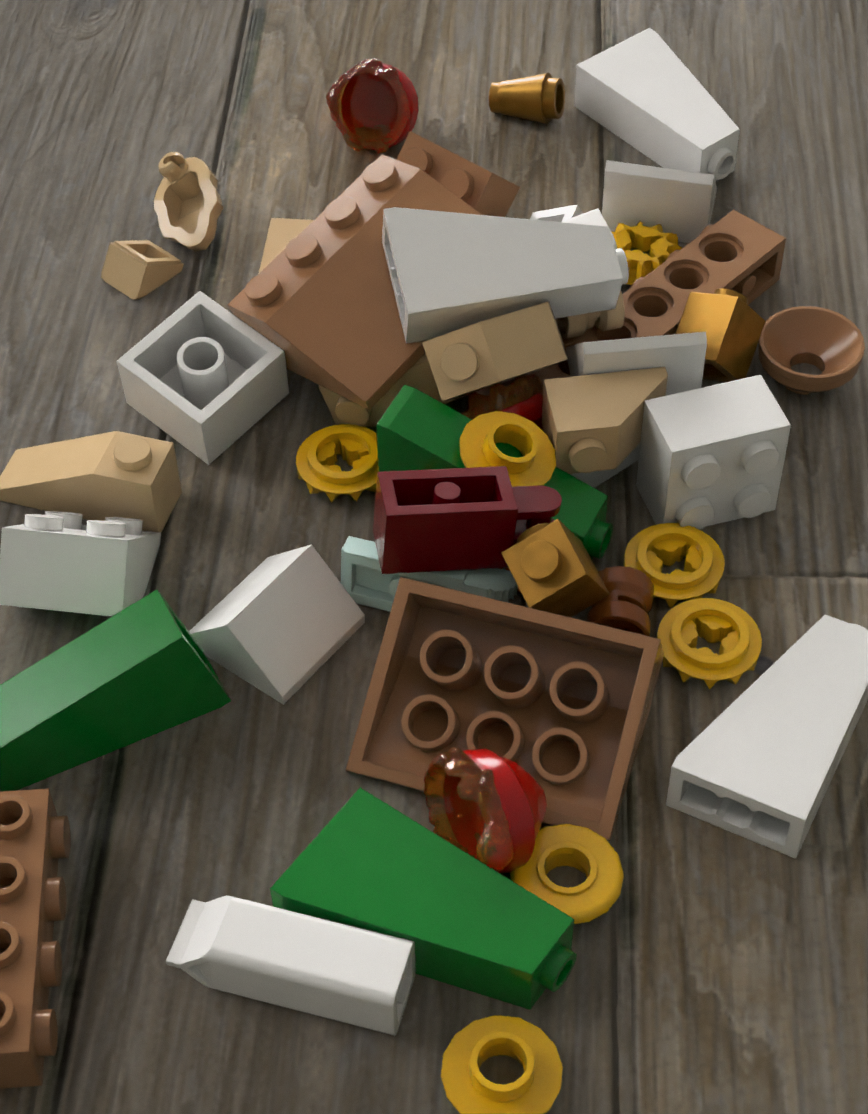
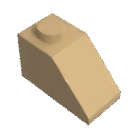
[422,302,569,401]
[542,367,668,474]

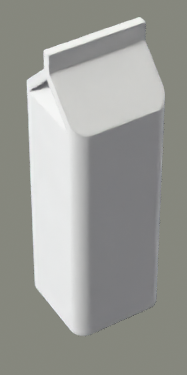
[166,895,416,1036]

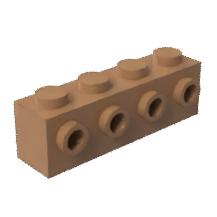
[0,788,71,1089]

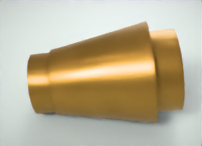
[489,73,565,124]

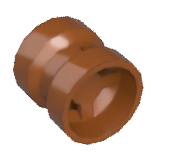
[587,566,654,636]

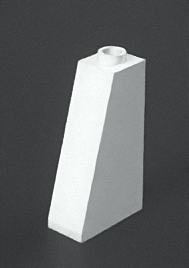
[574,28,740,181]
[382,207,629,343]
[666,615,868,859]

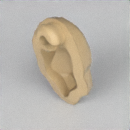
[153,152,223,252]

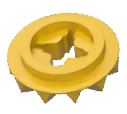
[611,220,682,285]
[296,424,379,502]
[623,523,725,609]
[657,598,762,689]

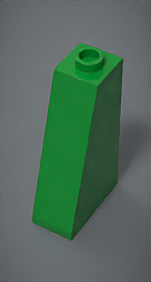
[376,385,613,560]
[0,590,231,792]
[270,788,577,1010]

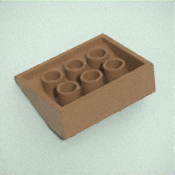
[227,154,482,410]
[346,577,664,841]

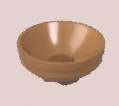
[758,306,865,395]

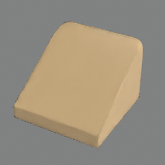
[101,240,184,300]

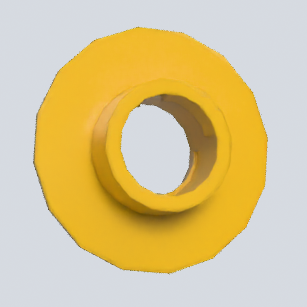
[459,411,556,487]
[510,824,624,924]
[441,1015,563,1114]

